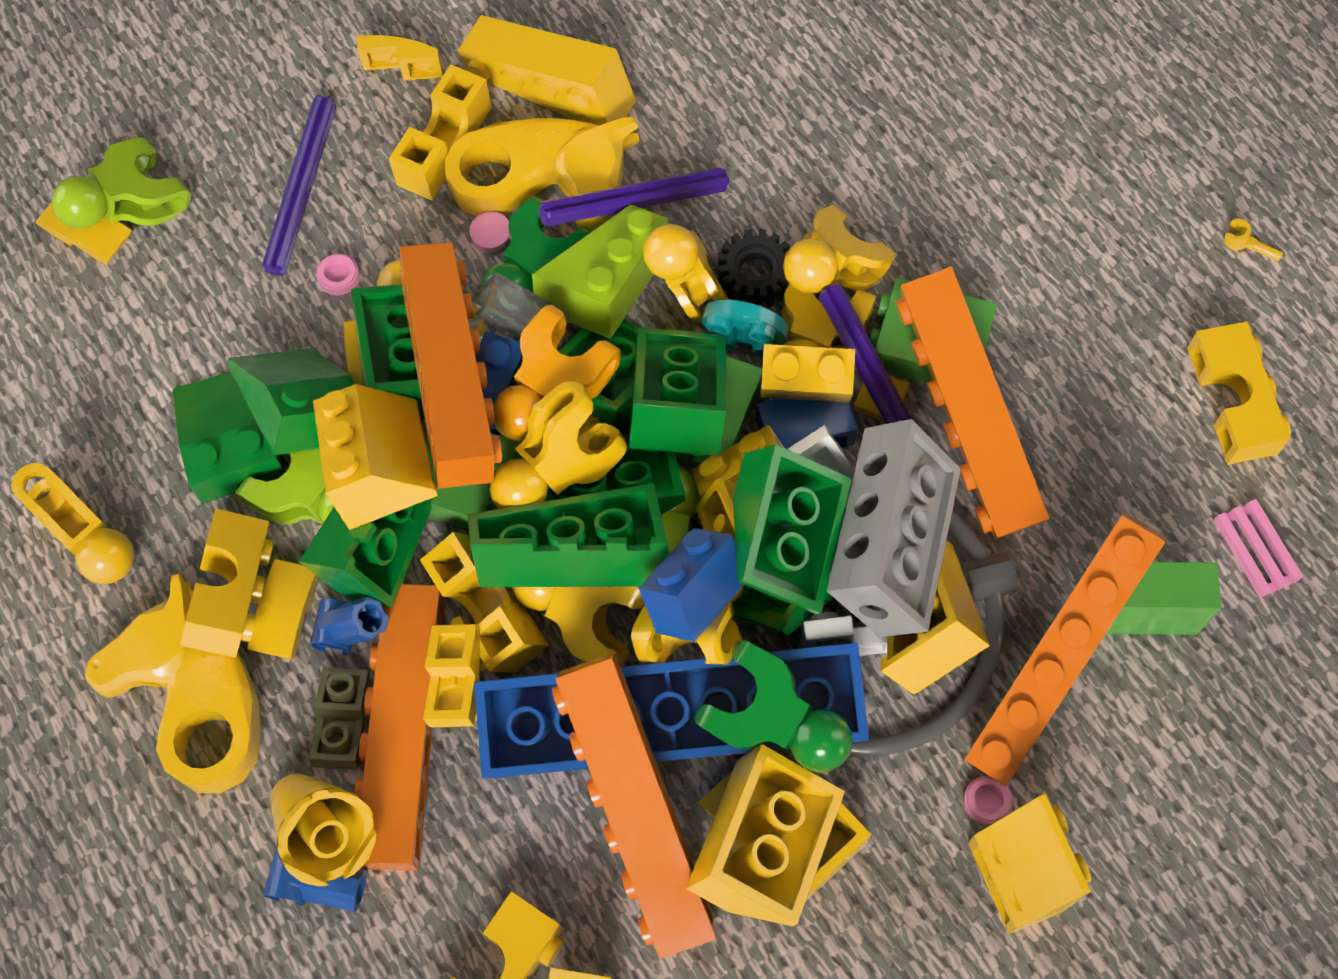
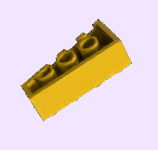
[457,15,636,125]

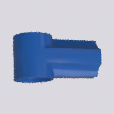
[310,597,389,655]
[263,847,367,913]

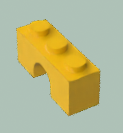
[389,64,492,201]
[1187,321,1291,464]
[180,508,274,658]
[420,532,549,673]
[452,891,564,979]

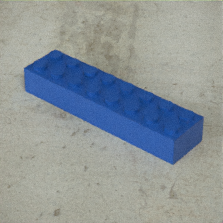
[474,643,869,779]

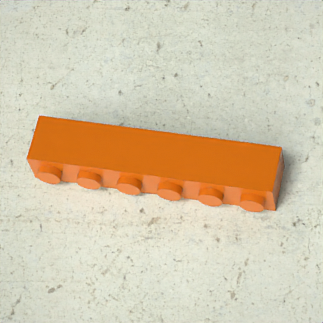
[400,242,502,489]
[895,266,1050,540]
[964,512,1167,787]
[354,584,446,871]
[552,652,717,959]

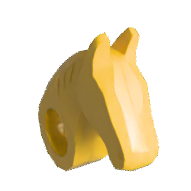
[445,116,640,231]
[85,573,261,793]

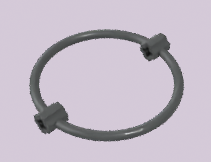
[702,509,1018,757]

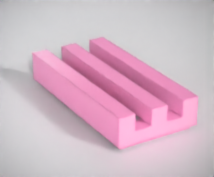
[1214,499,1303,598]

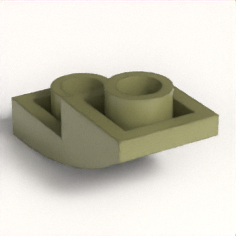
[309,667,369,770]

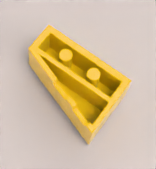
[881,540,990,695]

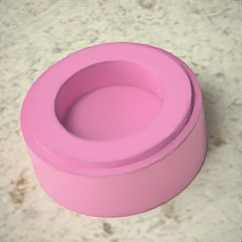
[470,212,510,254]
[316,254,360,295]
[963,776,1013,825]

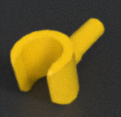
[1224,218,1283,261]

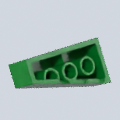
[299,422,437,608]
[467,483,669,587]

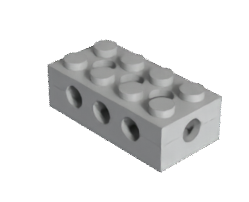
[827,419,961,637]

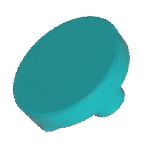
[701,300,789,358]

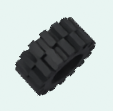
[718,229,789,308]

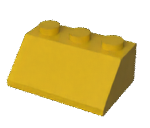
[313,384,438,530]
[686,744,845,926]

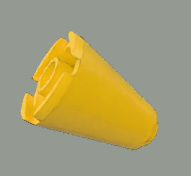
[270,773,376,887]

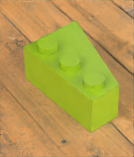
[532,204,669,339]

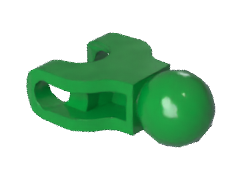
[480,196,592,316]
[693,640,853,773]

